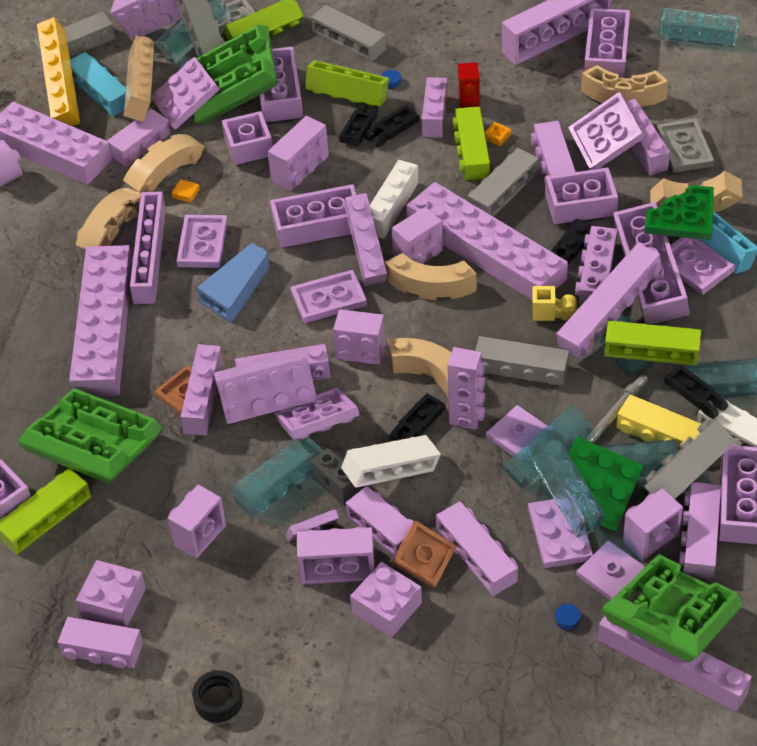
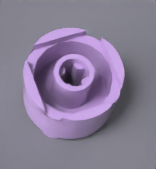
[0,140,23,187]

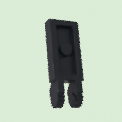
[339,102,379,147]
[364,105,420,148]
[551,219,593,264]
[664,365,728,419]
[388,393,446,441]

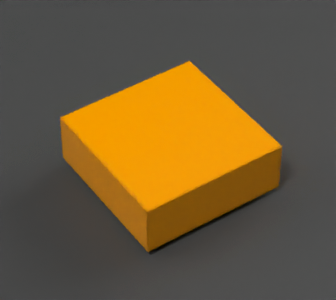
[484,122,511,146]
[171,179,200,203]

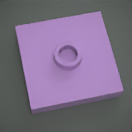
[486,405,553,462]
[285,510,339,542]
[576,540,645,600]

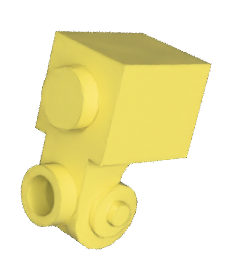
[532,286,577,321]

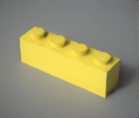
[616,394,701,453]

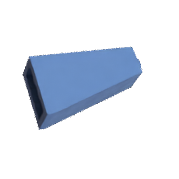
[197,243,270,323]

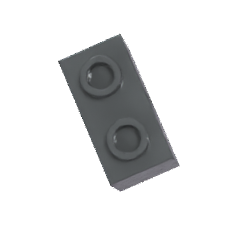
[310,448,361,505]

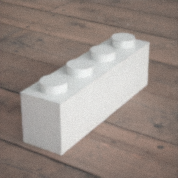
[370,160,418,239]
[697,400,757,447]
[341,435,441,488]

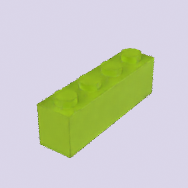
[223,0,304,41]
[305,60,389,107]
[452,106,490,181]
[604,321,701,366]
[0,468,91,555]

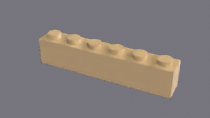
[124,35,154,122]

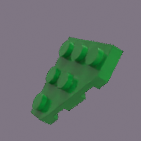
[644,185,714,240]
[566,436,644,533]

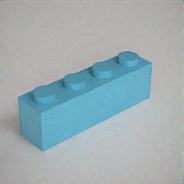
[70,52,126,117]
[699,211,757,274]

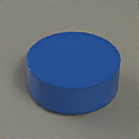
[381,70,401,88]
[555,604,581,630]

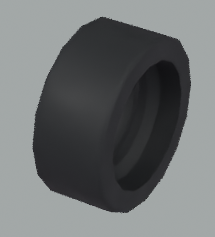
[192,670,243,723]

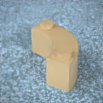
[581,65,668,107]
[123,134,205,193]
[650,171,743,213]
[75,188,141,249]
[385,253,477,300]
[388,338,451,397]

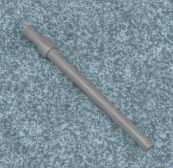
[561,374,648,473]

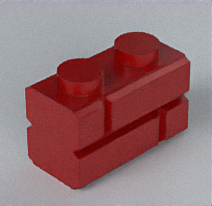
[457,62,480,108]

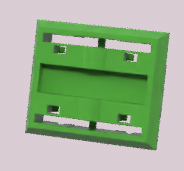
[194,25,277,124]
[18,388,164,484]
[602,554,743,663]

